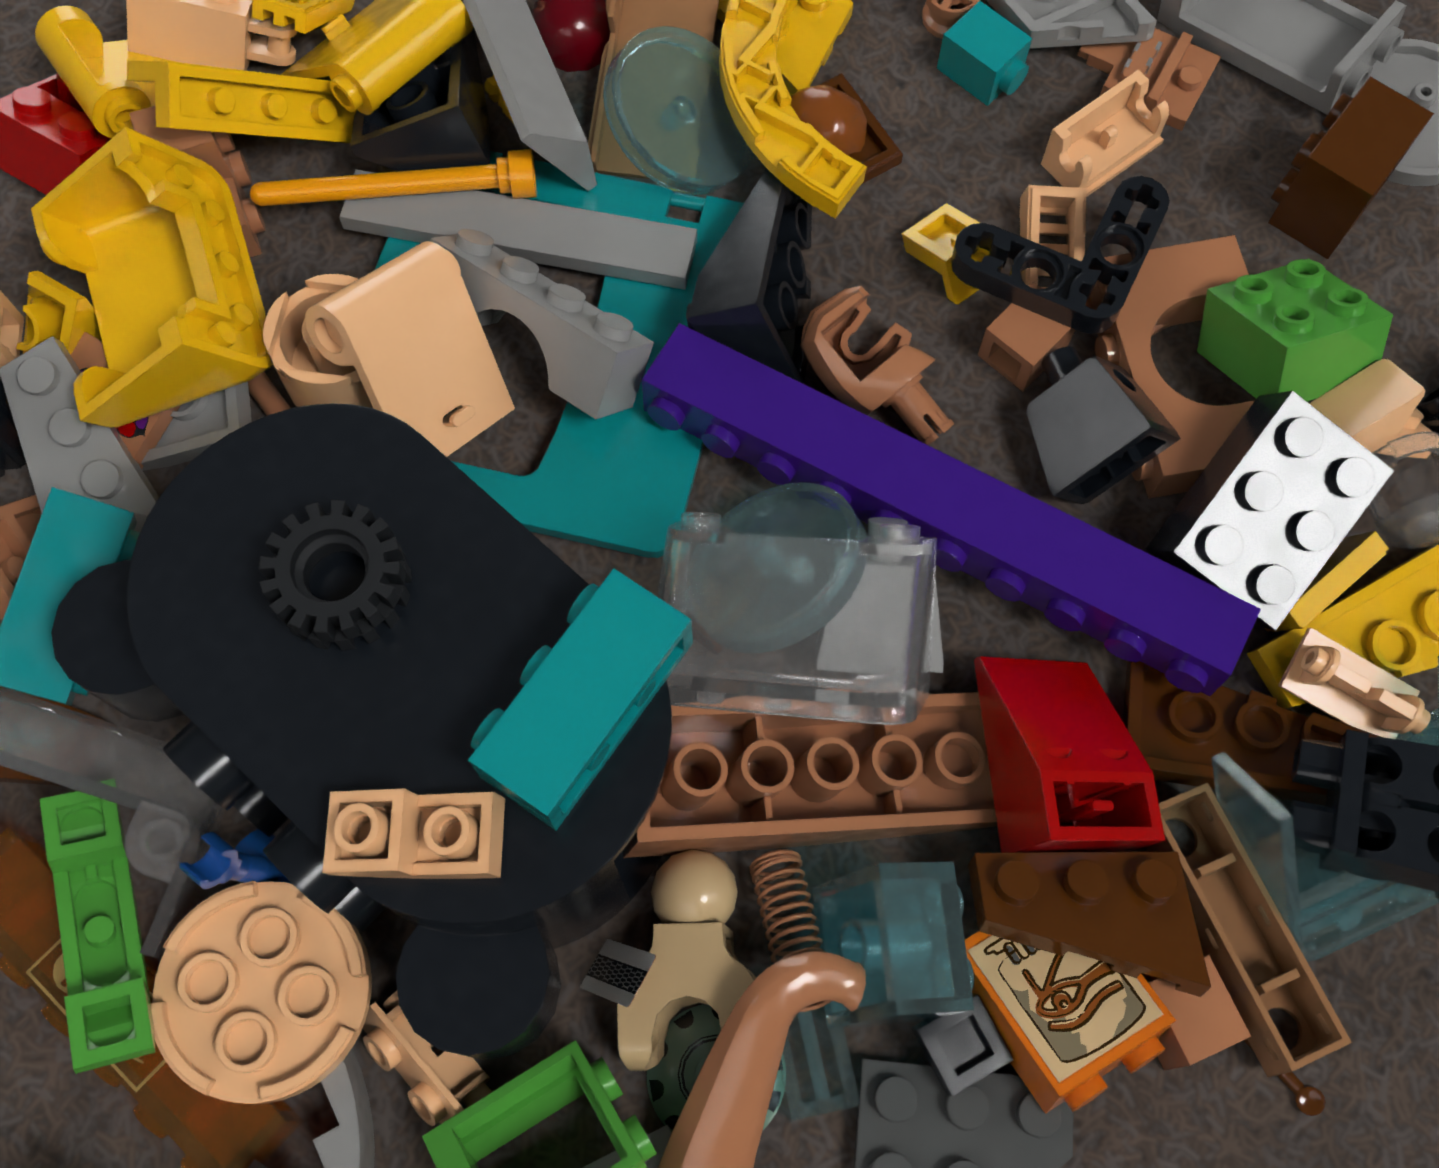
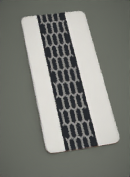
[580,939,656,1007]

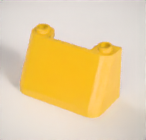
[31,127,273,428]

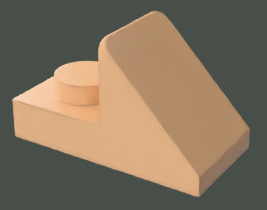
[1309,359,1439,459]

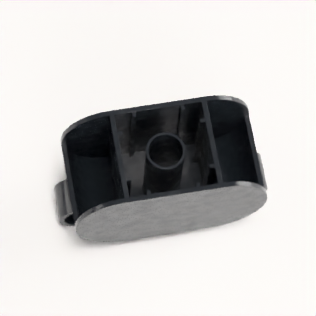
[51,403,672,1060]

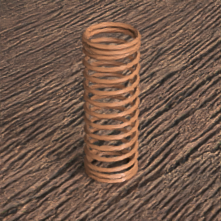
[749,849,831,1012]

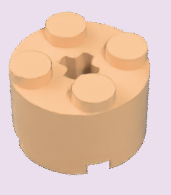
[263,274,373,408]

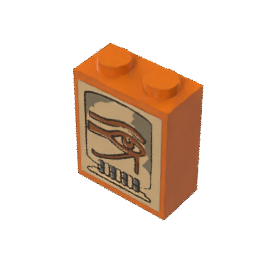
[945,931,1176,1114]

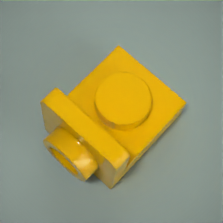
[901,203,989,304]

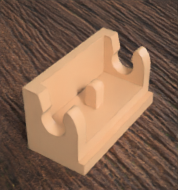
[1041,69,1169,197]

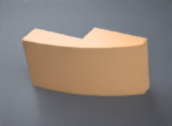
[322,788,505,879]

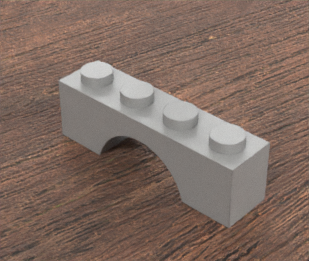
[430,229,654,419]

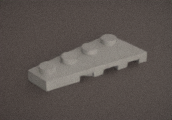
[0,336,159,532]

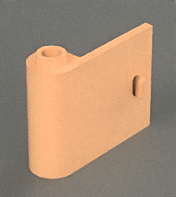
[305,241,515,457]

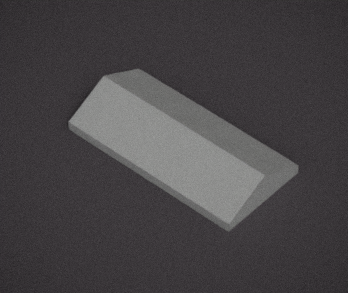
[463,0,597,191]

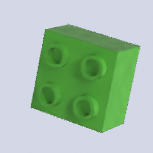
[1197,258,1393,402]

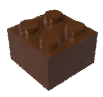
[1268,76,1434,259]

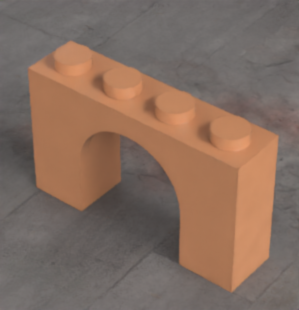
[1085,235,1255,499]

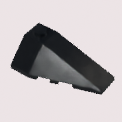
[350,0,491,171]

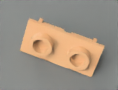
[1278,627,1431,739]
[363,991,492,1126]

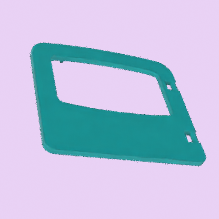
[375,151,744,558]

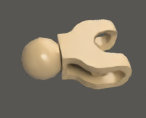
[617,849,757,1071]

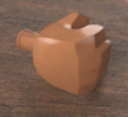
[800,286,954,445]

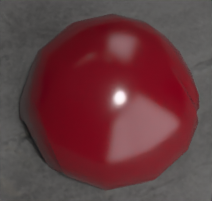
[531,0,610,72]

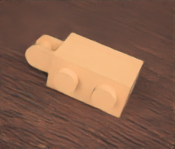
[126,0,297,71]

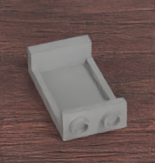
[1157,0,1407,115]

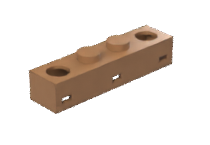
[1145,783,1352,1077]

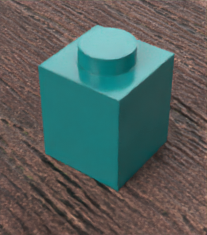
[937,1,1032,106]

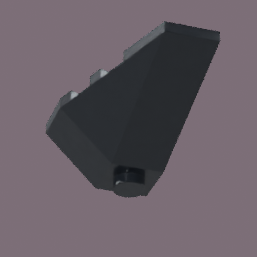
[686,168,812,384]

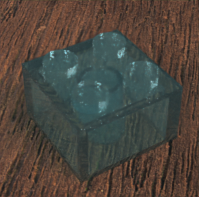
[812,861,974,1029]

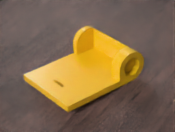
[281,0,473,115]
[35,6,180,138]

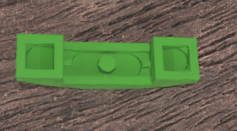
[39,783,156,1074]

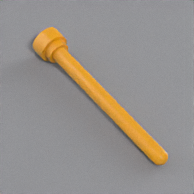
[250,149,537,206]

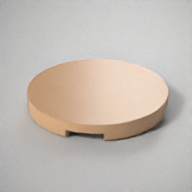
[151,881,372,1104]

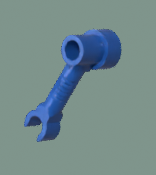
[179,829,292,889]

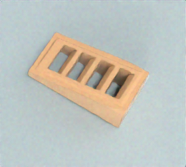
[1020,185,1087,289]

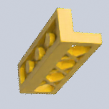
[127,61,357,143]

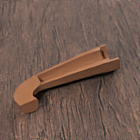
[658,951,866,1168]

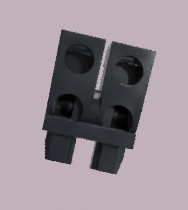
[1283,729,1439,899]

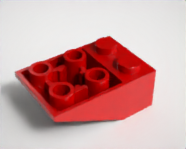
[0,73,112,195]
[974,656,1165,853]

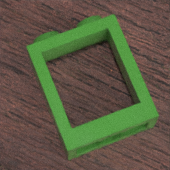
[422,1040,657,1168]

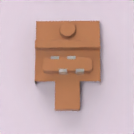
[1077,28,1221,131]

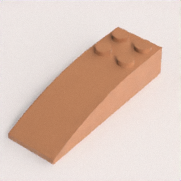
[623,692,997,858]

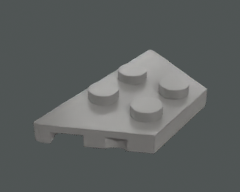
[986,0,1157,49]

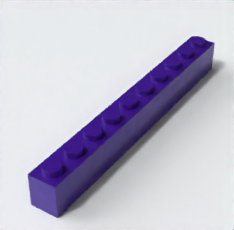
[642,323,1261,696]

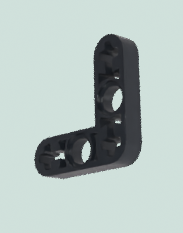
[951,176,1170,334]

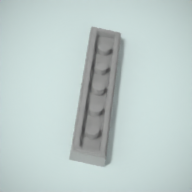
[339,169,697,290]

